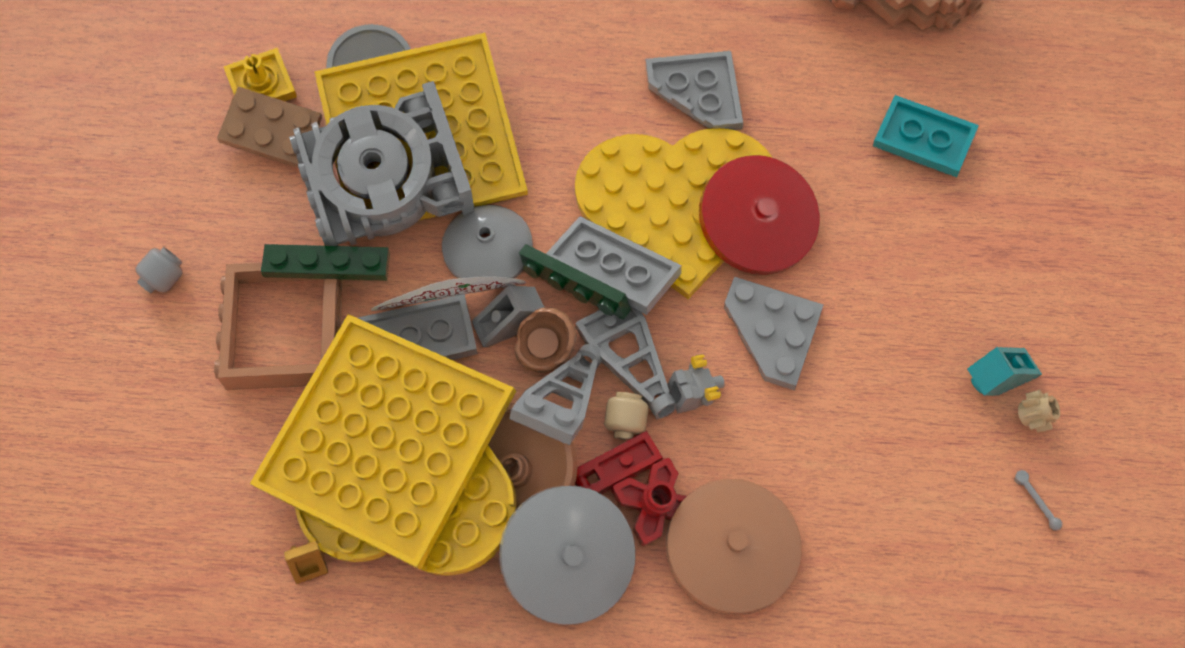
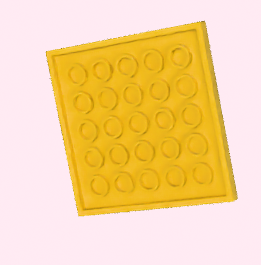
[314,33,528,221]
[250,314,516,570]

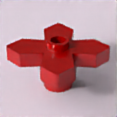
[611,458,687,546]

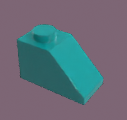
[967,347,1042,396]

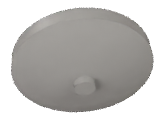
[499,486,635,625]

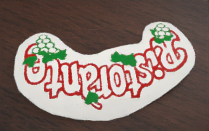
[371,276,526,311]

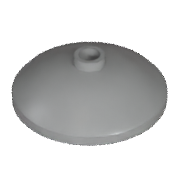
[326,24,411,68]
[442,205,533,278]

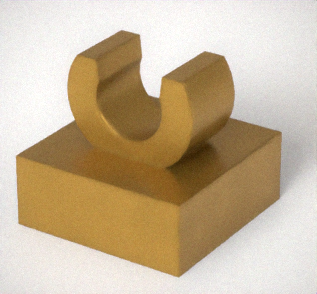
[284,541,328,584]

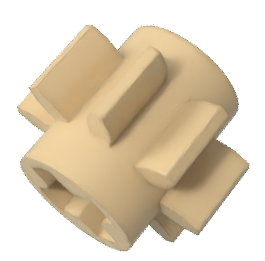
[1018,390,1060,432]

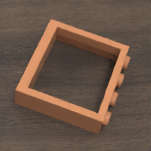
[214,263,342,390]

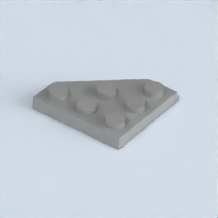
[646,51,743,130]
[724,277,823,391]

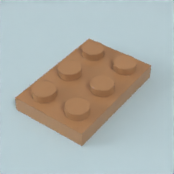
[217,87,322,168]

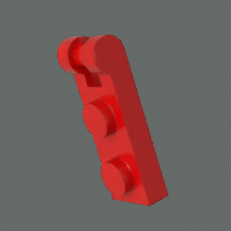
[575,431,663,495]

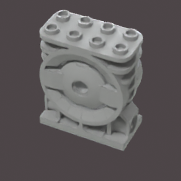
[289,81,475,246]

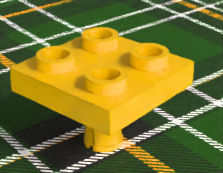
[223,48,297,101]

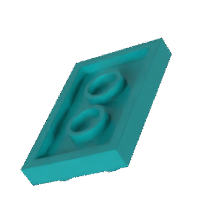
[873,95,979,177]

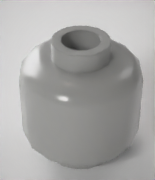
[135,247,183,293]

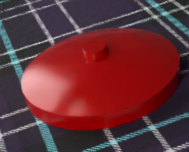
[699,155,820,275]

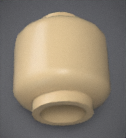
[604,392,649,440]

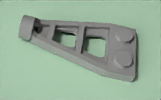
[575,307,678,419]
[509,344,602,445]

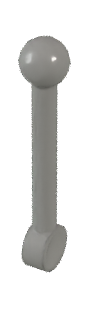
[1015,470,1062,531]

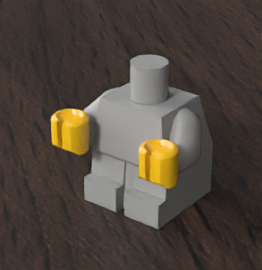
[667,354,725,413]

